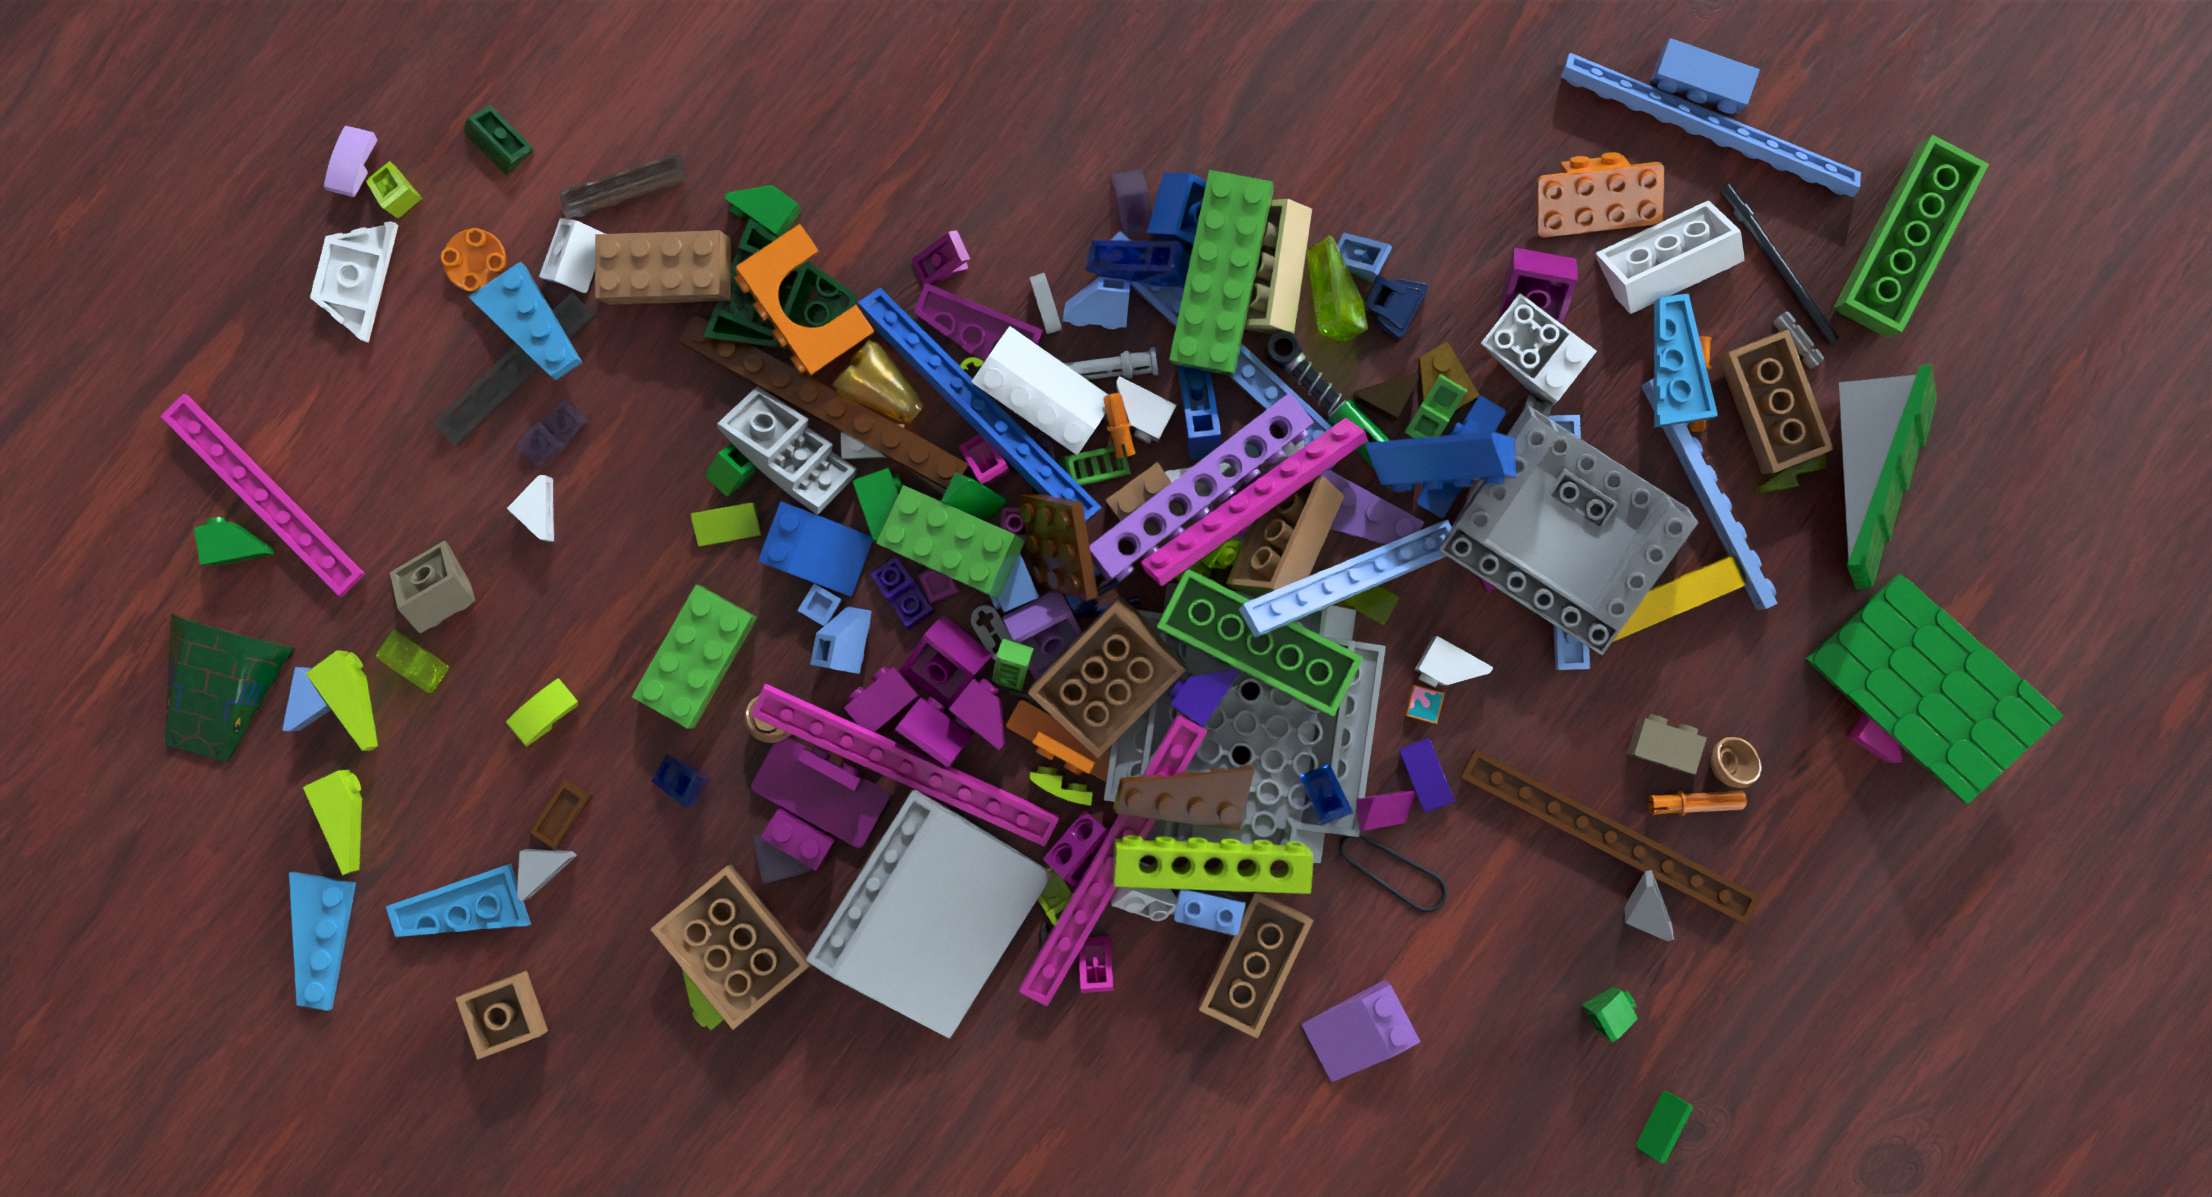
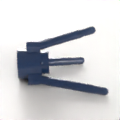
[1066,549,1140,619]

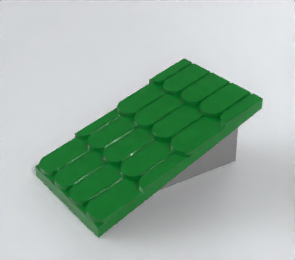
[1839,364,1937,591]
[1805,574,2064,804]

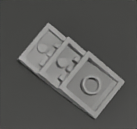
[717,386,857,515]

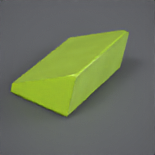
[690,503,762,547]

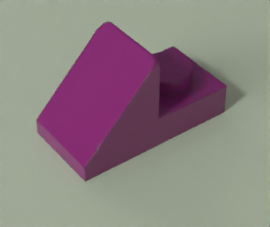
[911,230,970,287]

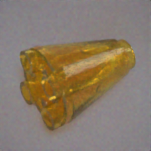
[832,340,924,424]

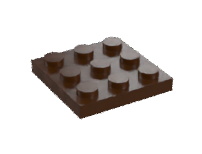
[1019,492,1098,600]

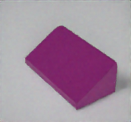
[1356,791,1415,831]

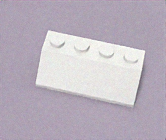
[1595,200,1745,314]
[971,326,1108,455]

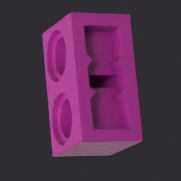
[1043,810,1109,888]

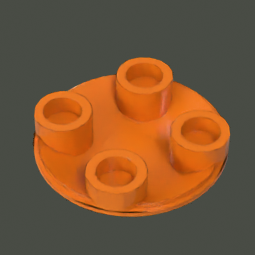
[441,228,507,292]

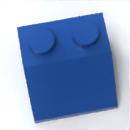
[1147,172,1207,250]

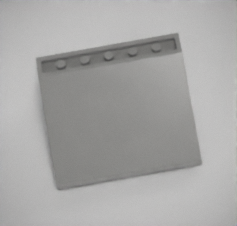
[1439,405,1698,655]
[806,790,1053,1039]

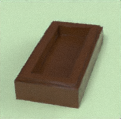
[528,779,592,850]

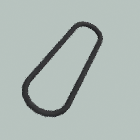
[1340,833,1447,912]

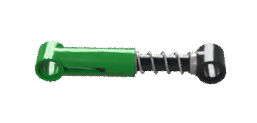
[1265,331,1416,494]

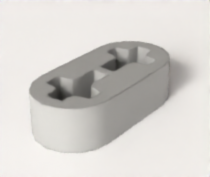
[1029,273,1062,334]
[971,605,1014,660]

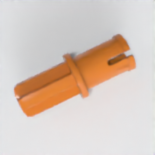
[1103,393,1136,458]

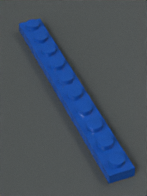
[857,288,1102,523]

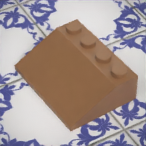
[1028,595,1186,758]
[650,865,811,1030]

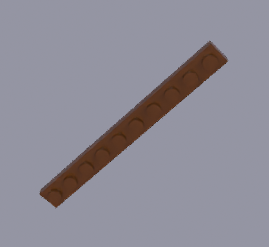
[678,314,970,490]
[1459,749,1761,925]

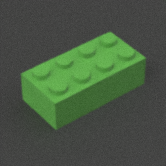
[876,485,1025,599]
[632,585,758,729]

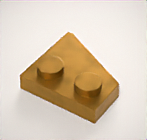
[1418,342,1480,410]

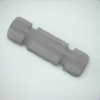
[1773,312,1824,369]

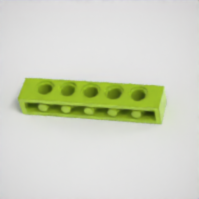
[1112,835,1314,894]

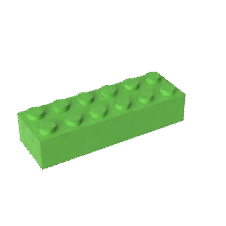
[1833,135,1989,339]
[1169,170,1274,377]
[1156,569,1363,716]

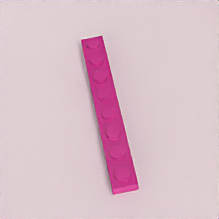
[160,394,365,596]
[1141,418,1368,586]

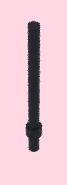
[1720,183,1839,345]

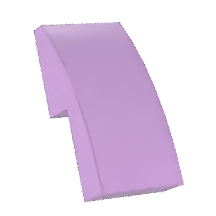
[324,126,377,197]

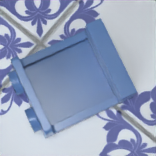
[1171,889,1245,935]

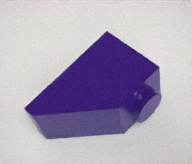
[1168,668,1240,726]

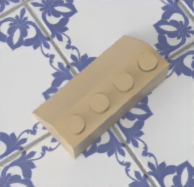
[1245,199,1312,334]

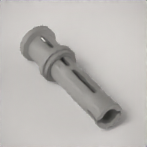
[1064,347,1158,380]

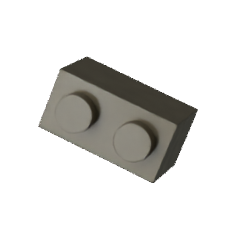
[1627,714,1707,775]

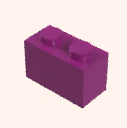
[844,666,920,733]
[761,808,837,871]

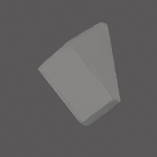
[517,849,577,902]
[1624,870,1674,941]

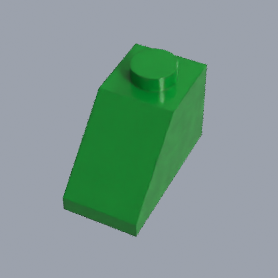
[704,443,759,497]
[852,468,903,542]
[193,517,276,567]
[1582,986,1638,1043]

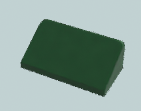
[464,105,534,175]

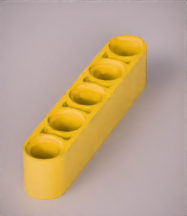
[1612,555,1746,642]

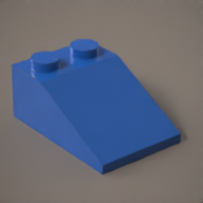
[758,502,873,597]

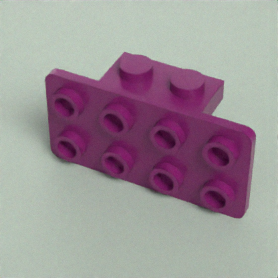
[751,737,890,848]

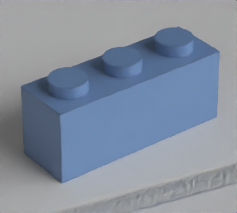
[1650,38,1760,114]

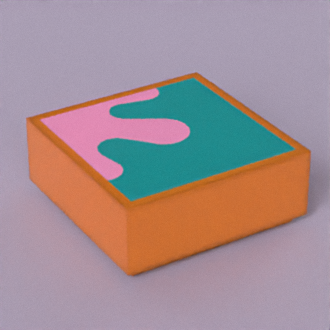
[1405,685,1445,724]

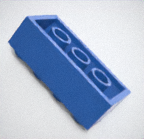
[1367,432,1516,492]

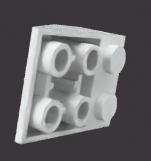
[1481,294,1596,406]

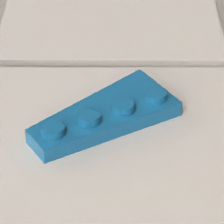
[468,261,582,380]
[1654,294,1718,428]
[386,864,531,937]
[289,871,356,1011]

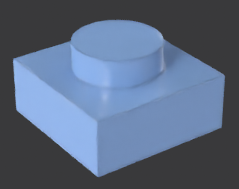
[798,583,843,626]

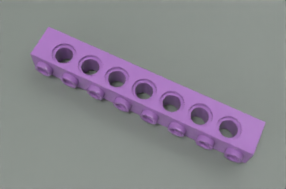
[1090,392,1314,582]

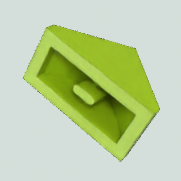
[366,161,422,219]

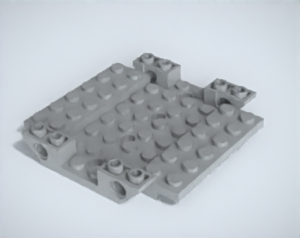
[1104,583,1386,863]

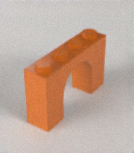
[734,224,874,377]

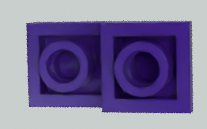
[871,556,935,630]
[1399,738,1455,813]

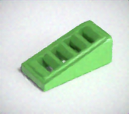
[1059,444,1131,486]
[991,639,1033,691]

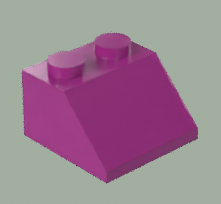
[1498,248,1578,325]
[899,614,993,711]
[949,678,1006,750]
[895,696,974,767]

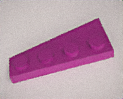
[914,283,1044,362]

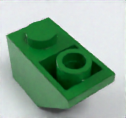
[724,185,802,238]

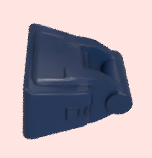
[1360,275,1428,343]

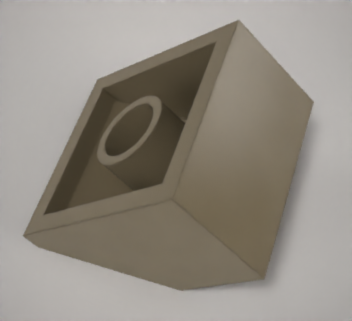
[390,540,475,633]

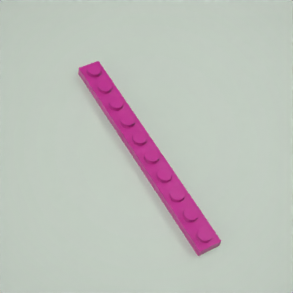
[750,684,1059,847]
[1019,714,1207,1006]

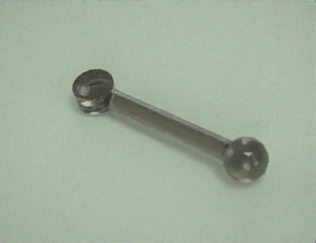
[989,681,1042,707]

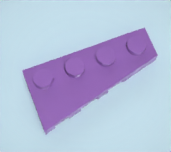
[1318,469,1424,545]

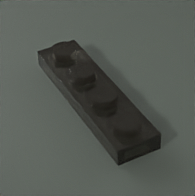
[560,152,688,219]

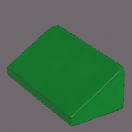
[941,472,1008,521]
[1636,1091,1693,1164]

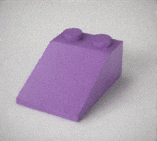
[1301,980,1421,1082]

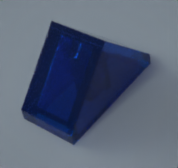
[651,754,711,807]
[1300,764,1353,825]

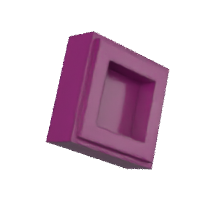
[918,569,960,604]

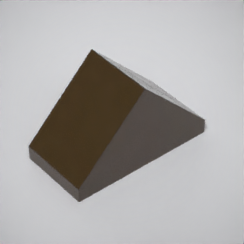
[1353,372,1419,422]

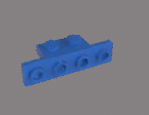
[1416,396,1506,519]

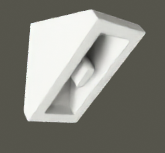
[507,475,554,542]

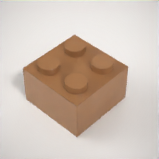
[455,970,548,1060]

